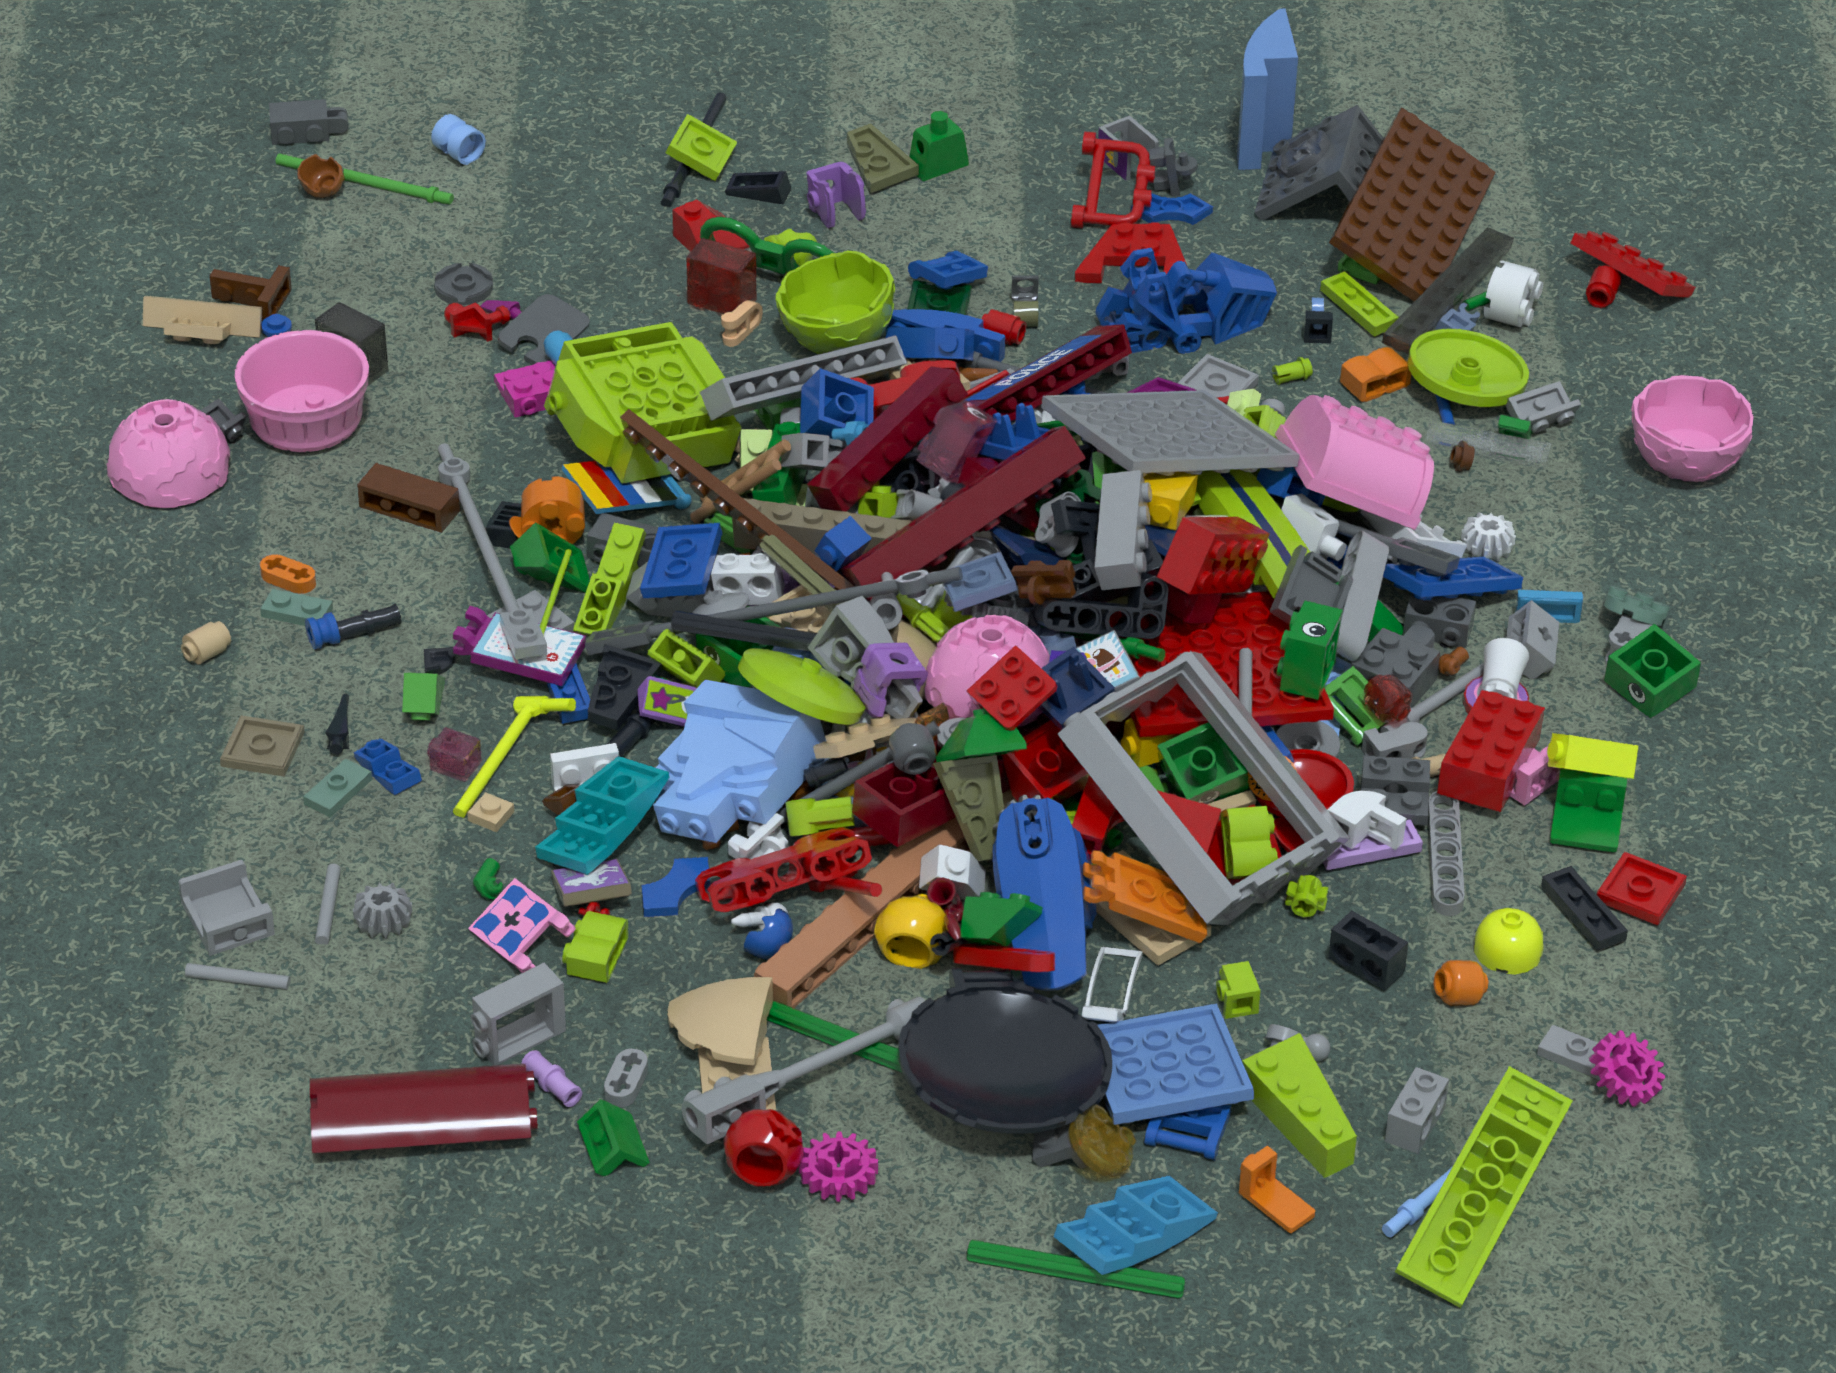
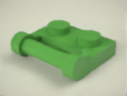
[1324,666,1398,747]

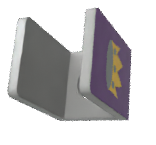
[1098,116,1159,181]

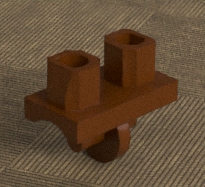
[1011,560,1076,605]

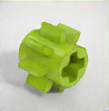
[1285,875,1328,917]

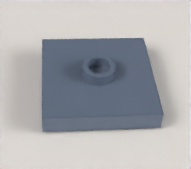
[942,552,1018,612]

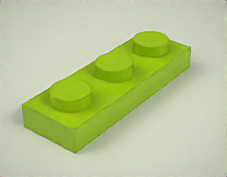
[1320,271,1399,336]

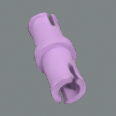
[521,1050,582,1107]

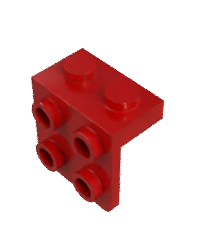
[966,645,1057,731]

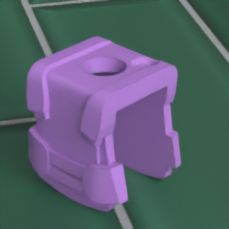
[807,162,866,229]
[854,642,928,718]

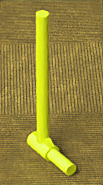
[453,696,576,818]

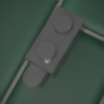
[269,99,349,145]

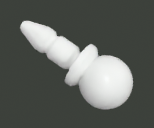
[731,903,788,930]

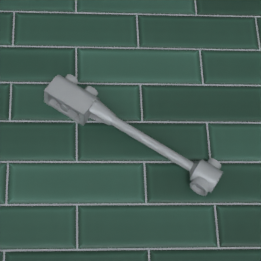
[681,997,925,1144]

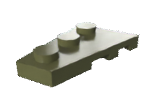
[933,755,1004,861]

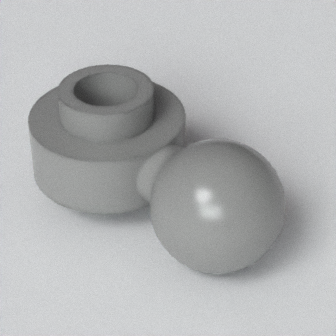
[1265,1024,1330,1062]

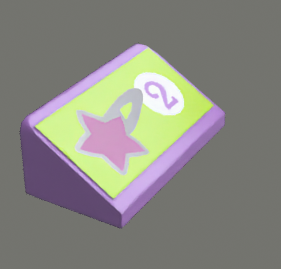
[637,676,697,726]

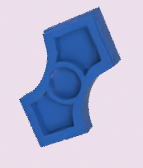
[1131,193,1213,225]
[642,857,710,917]

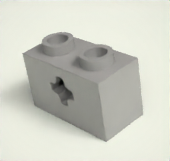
[1506,600,1559,680]

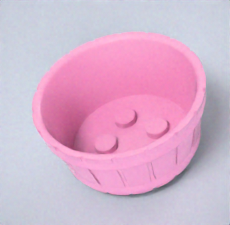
[234,330,369,452]

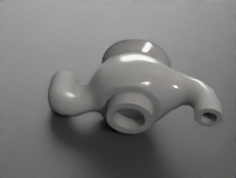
[869,572,902,630]

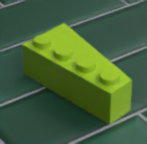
[1242,1033,1357,1178]

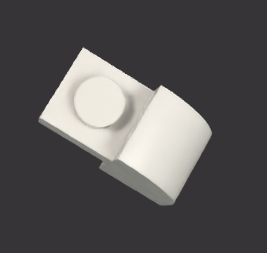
[1327,791,1407,850]

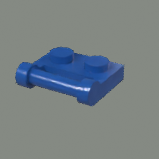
[908,251,988,289]
[1144,1104,1231,1160]

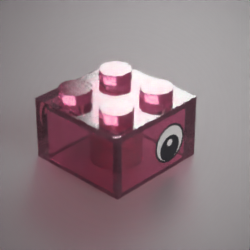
[916,400,998,481]

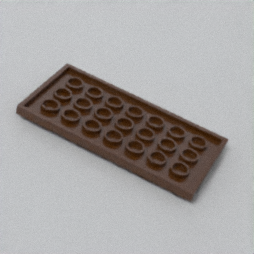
[1329,107,1496,308]

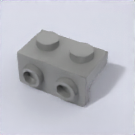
[1505,381,1581,434]

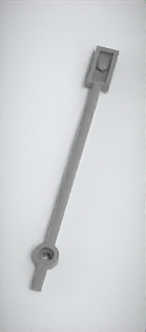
[438,443,547,659]

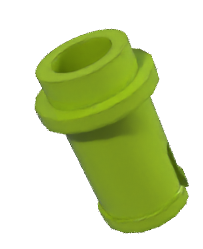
[1272,357,1313,385]

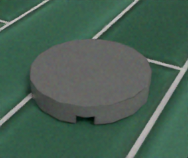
[434,263,493,305]

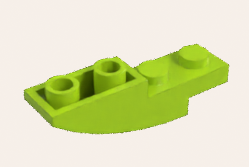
[573,522,646,636]

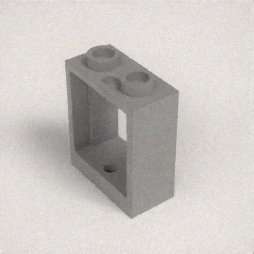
[471,963,566,1066]

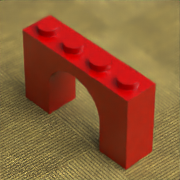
[1072,775,1221,859]

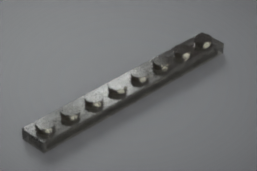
[1382,227,1514,354]

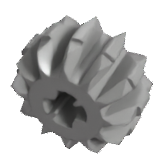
[353,882,412,939]

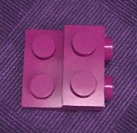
[494,360,555,417]

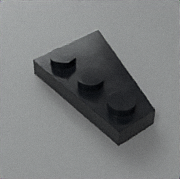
[588,644,663,730]

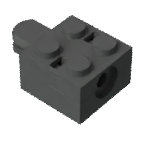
[1351,625,1440,713]

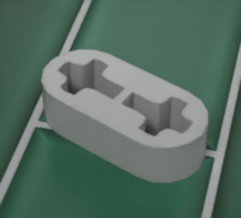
[604,1048,648,1107]

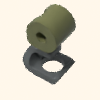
[1011,275,1039,327]

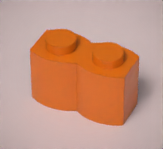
[1340,347,1411,402]

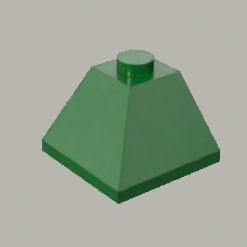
[510,522,590,593]
[936,708,1027,762]

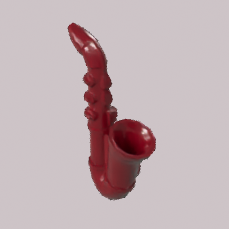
[927,877,964,941]

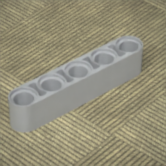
[1337,530,1389,662]

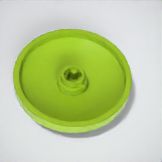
[1407,329,1529,407]
[738,648,866,725]

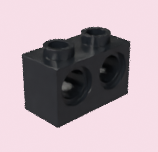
[1328,910,1408,991]

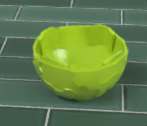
[776,250,895,355]

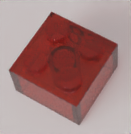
[686,238,757,314]

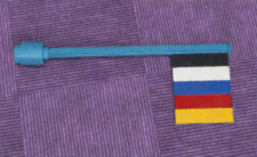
[544,330,692,514]

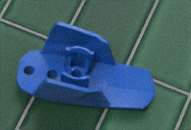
[992,797,1097,991]

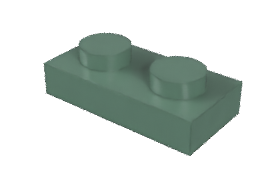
[260,589,333,626]

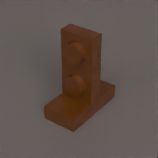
[210,265,292,321]

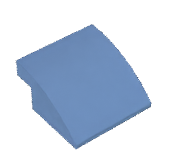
[1237,9,1298,170]

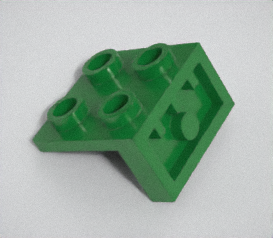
[1550,768,1628,852]

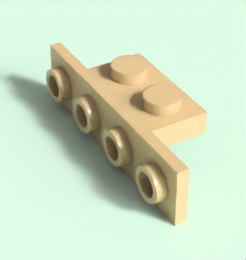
[143,296,262,344]

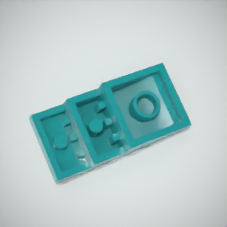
[535,756,670,875]

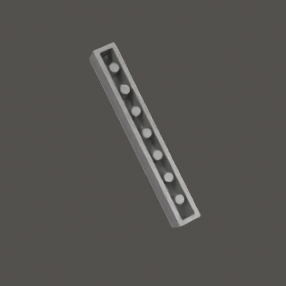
[700,336,907,421]

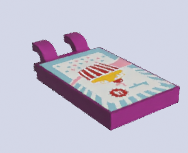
[453,606,586,686]

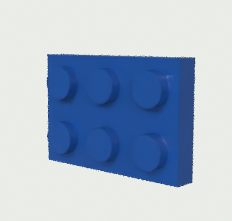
[640,523,723,598]

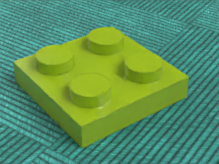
[665,114,737,181]

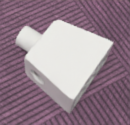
[1281,494,1347,561]

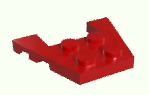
[1075,222,1187,283]

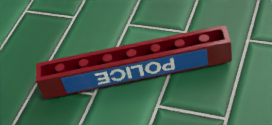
[943,324,1132,442]

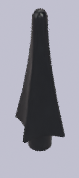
[325,693,349,755]

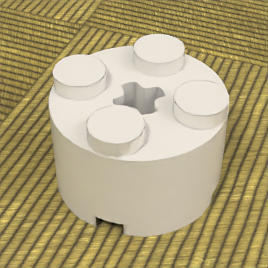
[1484,260,1543,327]

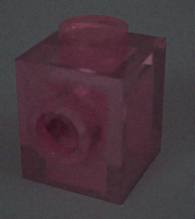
[427,727,482,782]

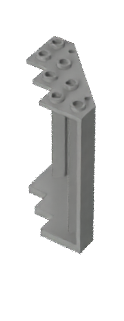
[1058,651,1350,925]

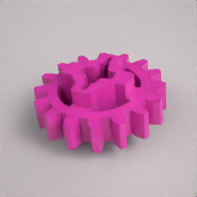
[1589,1030,1665,1107]
[799,1131,878,1202]

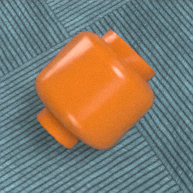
[1434,960,1488,1006]

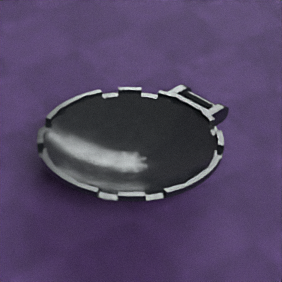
[898,968,1113,1134]

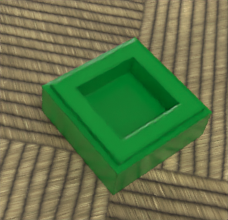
[1498,415,1531,443]

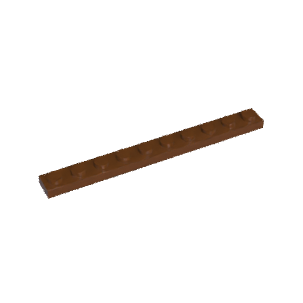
[620,409,855,590]

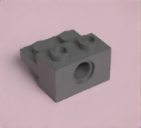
[1360,755,1430,825]

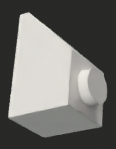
[919,844,986,900]

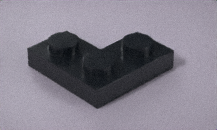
[1051,499,1100,564]

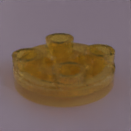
[1069,1105,1136,1177]

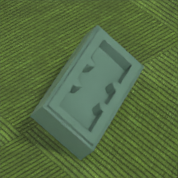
[303,759,372,818]

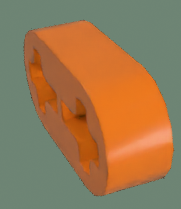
[260,554,316,594]

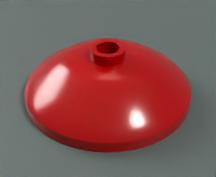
[1254,749,1354,819]

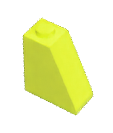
[1547,733,1638,779]

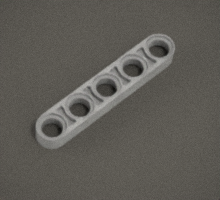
[1428,791,1465,916]

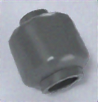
[889,723,937,775]

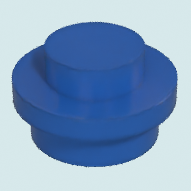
[261,314,292,337]

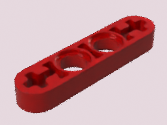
[953,943,1055,972]

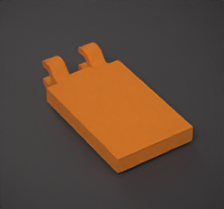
[1083,851,1207,943]

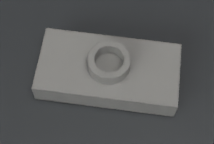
[1537,1025,1612,1080]

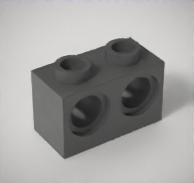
[1403,593,1476,648]

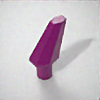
[480,300,522,319]

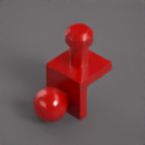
[444,302,511,342]

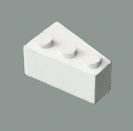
[1361,510,1467,563]

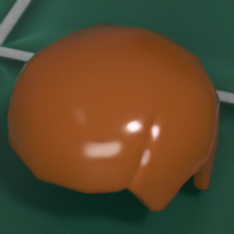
[297,154,345,198]

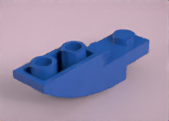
[887,309,1005,362]

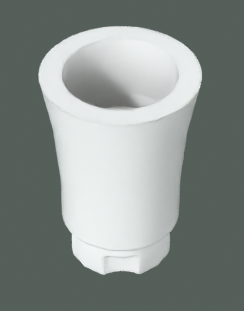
[1481,638,1529,699]

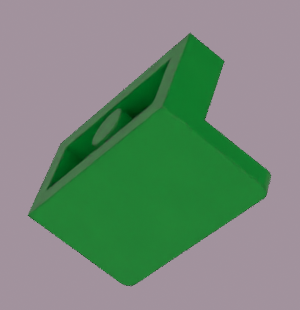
[577,1099,650,1176]

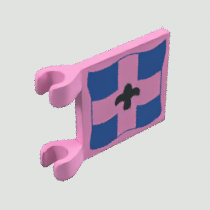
[468,878,576,973]

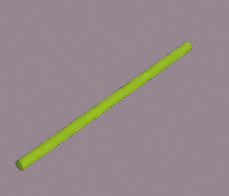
[540,549,572,635]

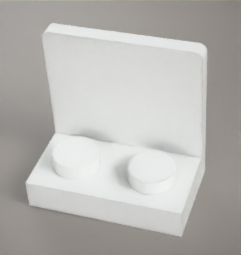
[550,743,619,792]

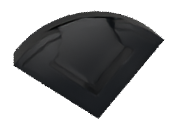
[424,647,457,675]

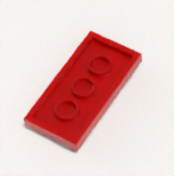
[1570,231,1695,298]

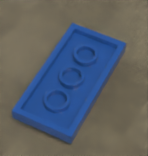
[1383,556,1523,600]

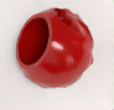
[724,1109,804,1186]

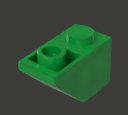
[961,892,1043,946]

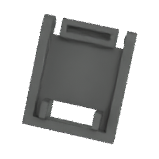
[1270,545,1353,625]

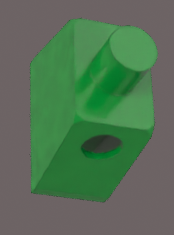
[909,111,969,182]

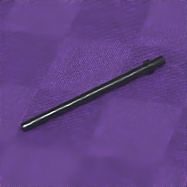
[661,92,726,207]

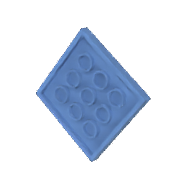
[1097,1004,1254,1125]

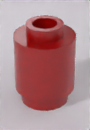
[1586,266,1621,308]
[982,309,1027,345]

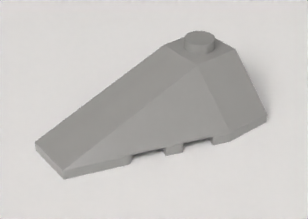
[808,596,923,719]

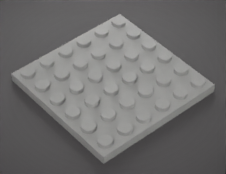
[1041,390,1300,477]

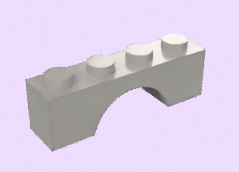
[781,433,847,471]

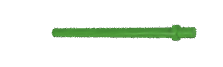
[276,153,454,205]

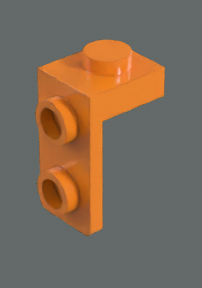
[1239,1146,1315,1233]

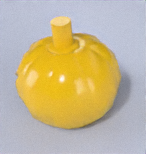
[874,894,947,969]

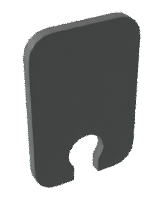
[498,294,590,365]

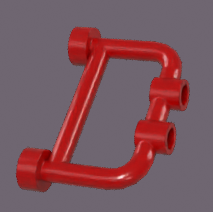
[1071,131,1156,229]

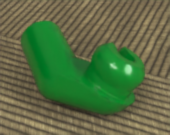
[473,858,503,900]

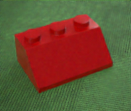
[1001,720,1089,804]

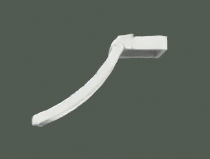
[1082,947,1143,1022]

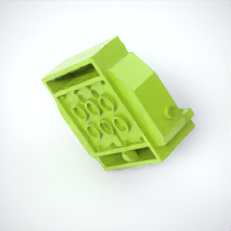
[544,322,742,484]

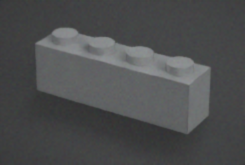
[1095,470,1152,590]

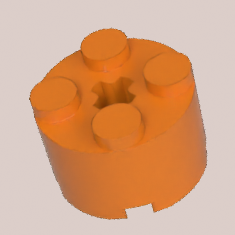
[521,476,585,544]

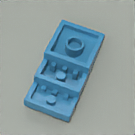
[1054,1176,1218,1275]

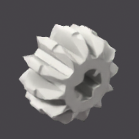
[1461,512,1516,562]

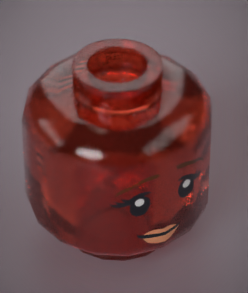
[1363,674,1413,723]

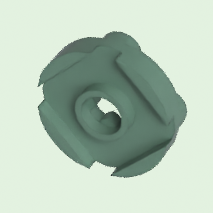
[1603,586,1670,626]

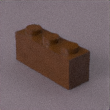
[357,463,460,533]

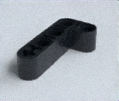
[1032,573,1168,639]

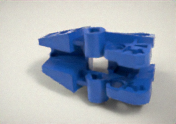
[1095,248,1277,354]

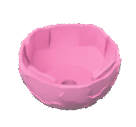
[1631,375,1753,482]
[107,399,230,508]
[924,615,1050,727]

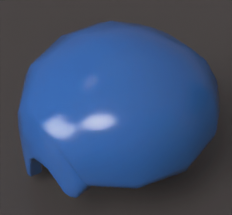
[744,908,793,960]

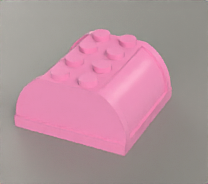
[1275,395,1434,530]

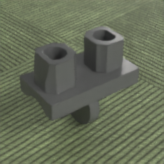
[1149,138,1198,196]

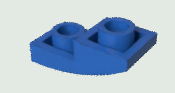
[353,738,422,795]

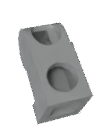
[1362,722,1428,759]

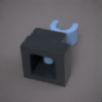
[1304,298,1333,344]

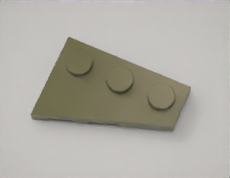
[847,123,919,193]

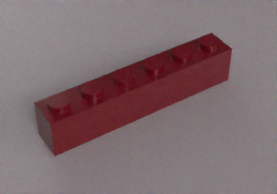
[807,366,968,512]

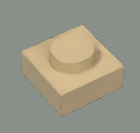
[467,792,514,832]

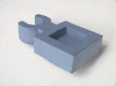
[1435,303,1480,331]

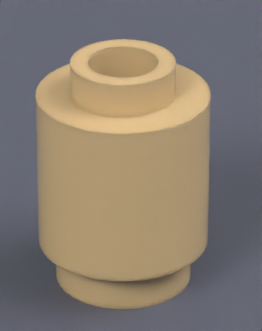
[181,621,231,664]

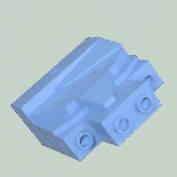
[653,680,826,843]

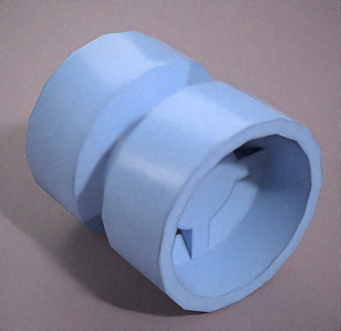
[431,114,486,165]

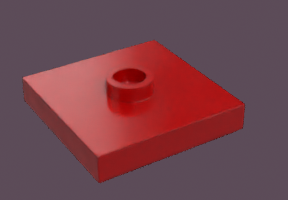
[1596,851,1687,925]

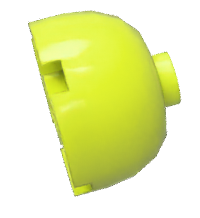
[1474,908,1543,975]

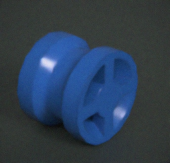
[305,612,340,650]

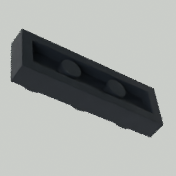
[1541,866,1628,951]

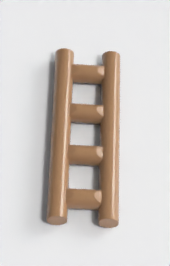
[690,439,791,523]

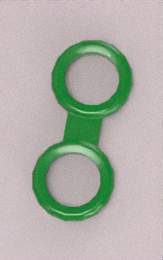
[700,217,834,274]

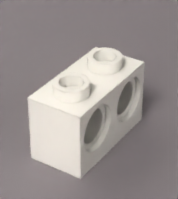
[711,553,785,605]

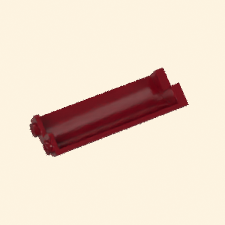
[310,1063,538,1153]

